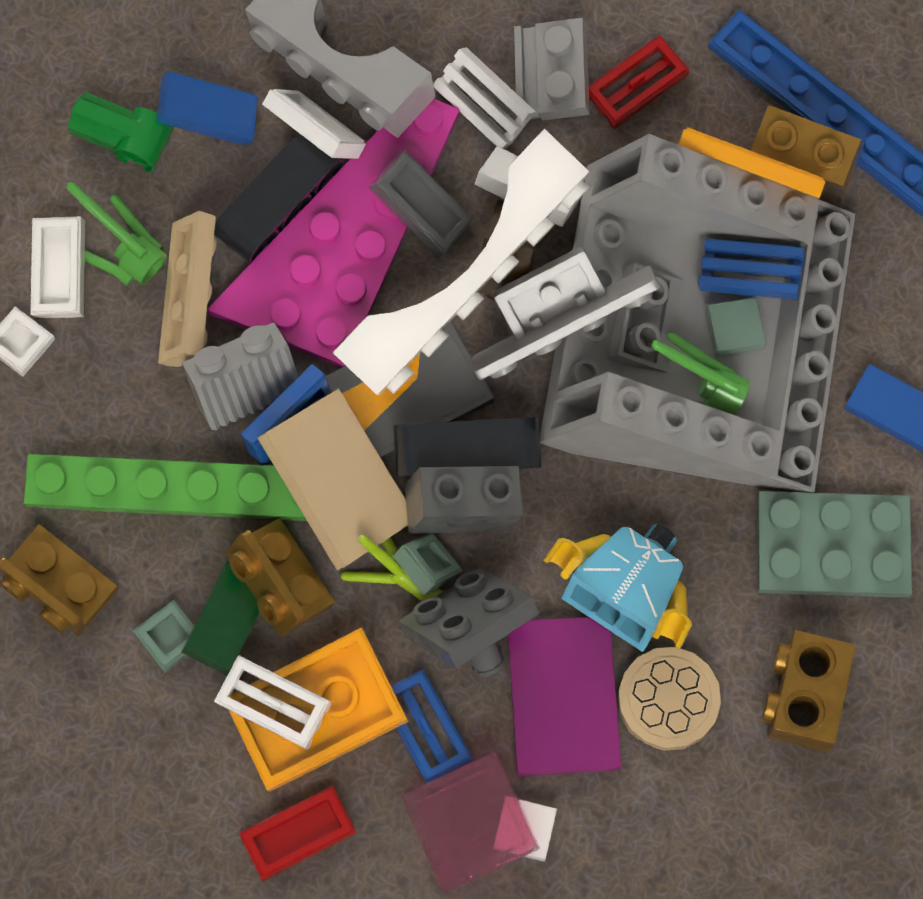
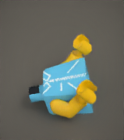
[543,524,692,652]

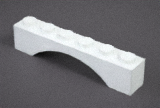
[333,129,590,395]

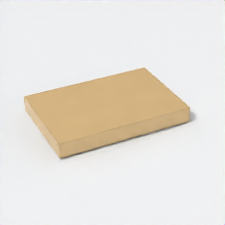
[257,388,408,570]

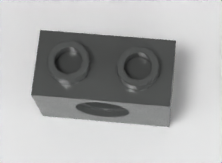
[405,466,523,534]

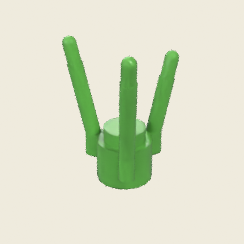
[66,182,167,286]
[651,332,750,415]

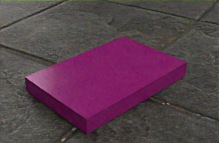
[508,617,622,777]

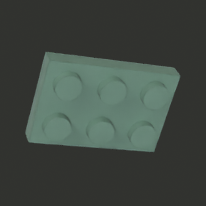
[757,491,912,598]

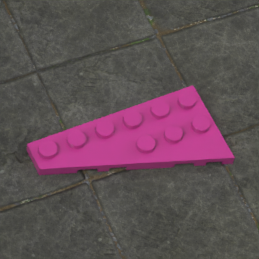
[207,99,460,368]

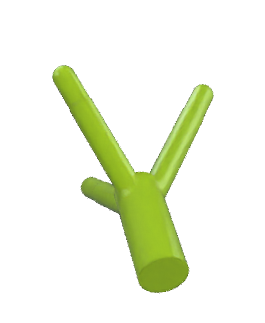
[341,534,443,601]

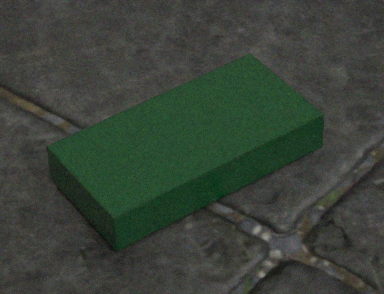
[181,560,259,676]

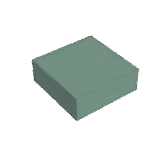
[706,297,767,357]
[393,533,463,595]
[133,600,194,673]

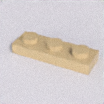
[158,211,217,367]

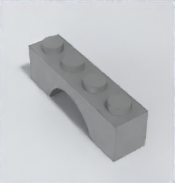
[245,0,436,138]

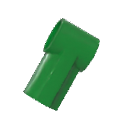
[67,92,174,173]

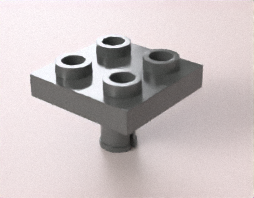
[399,567,540,677]

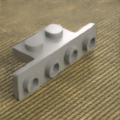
[472,246,659,380]

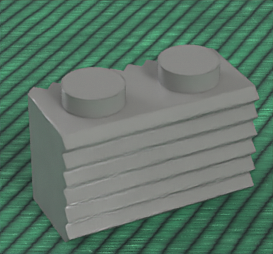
[182,322,299,430]

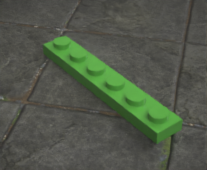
[24,454,307,521]

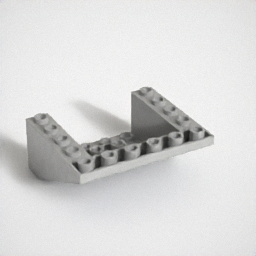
[540,134,855,493]

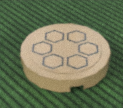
[617,647,721,751]

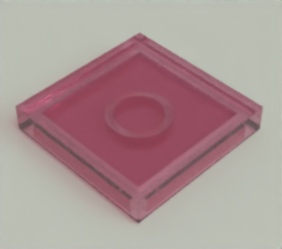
[401,752,540,893]

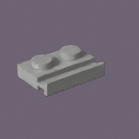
[514,18,590,121]

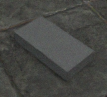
[369,150,473,257]

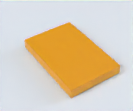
[678,127,826,199]
[229,627,409,792]

